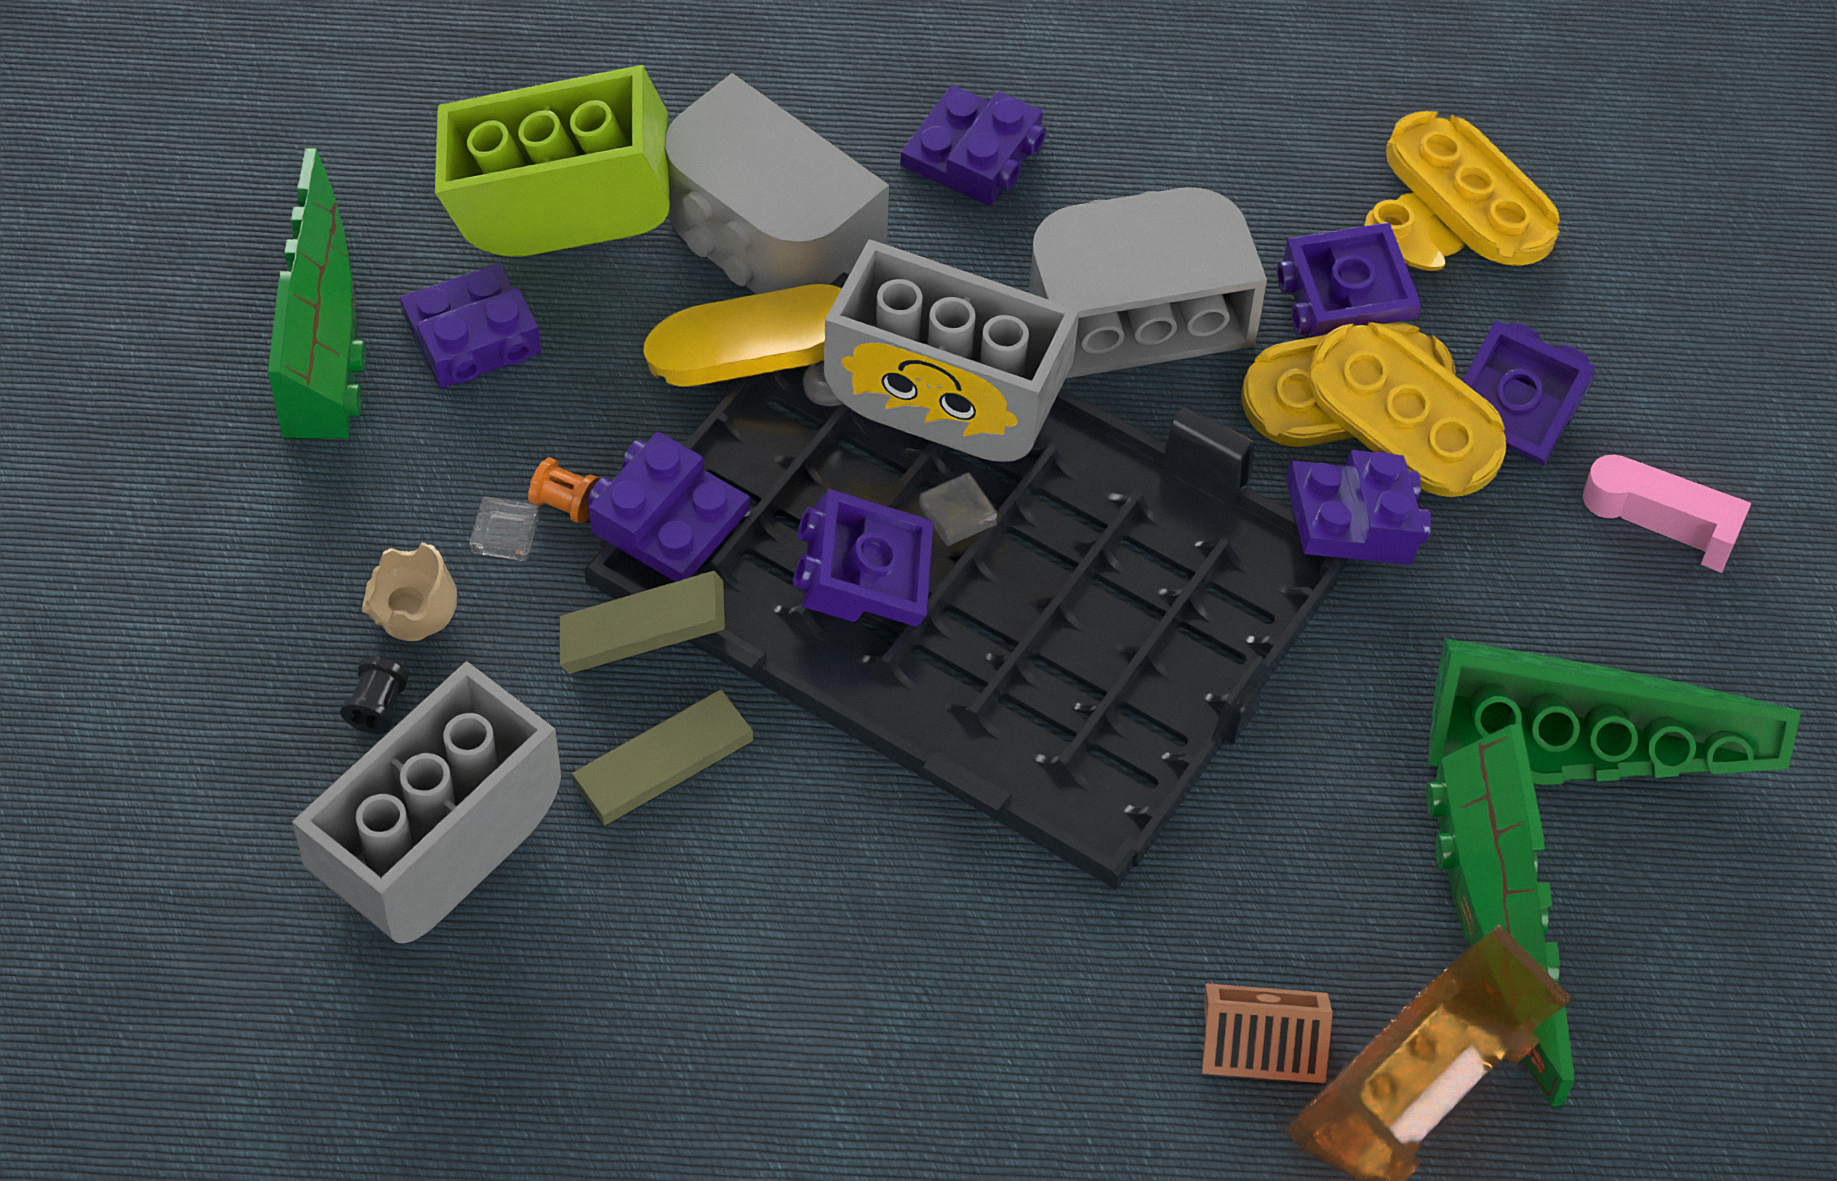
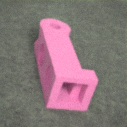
[1583,455,1751,573]

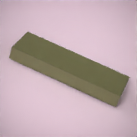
[560,571,725,674]
[572,689,753,826]

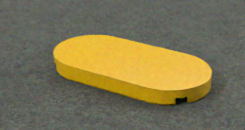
[1386,111,1560,265]
[643,284,842,387]
[1309,322,1506,497]
[1241,323,1456,447]

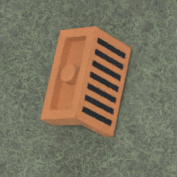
[1202,983,1333,1083]

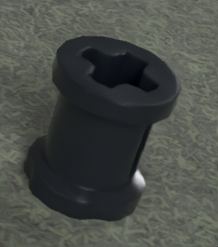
[340,657,409,734]

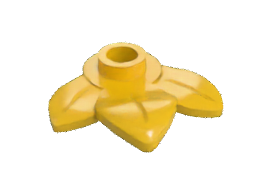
[1364,193,1466,271]

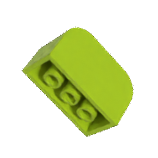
[435,65,670,257]

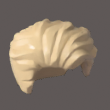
[362,542,457,641]

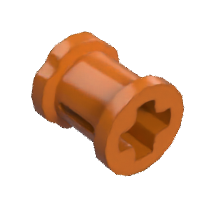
[528,457,600,524]

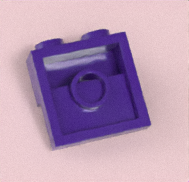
[900,85,1046,207]
[1276,222,1421,338]
[399,262,541,389]
[1462,320,1595,466]
[588,431,750,582]
[1286,450,1431,565]
[793,489,933,627]

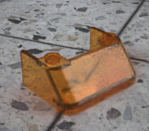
[1284,924,1572,1181]

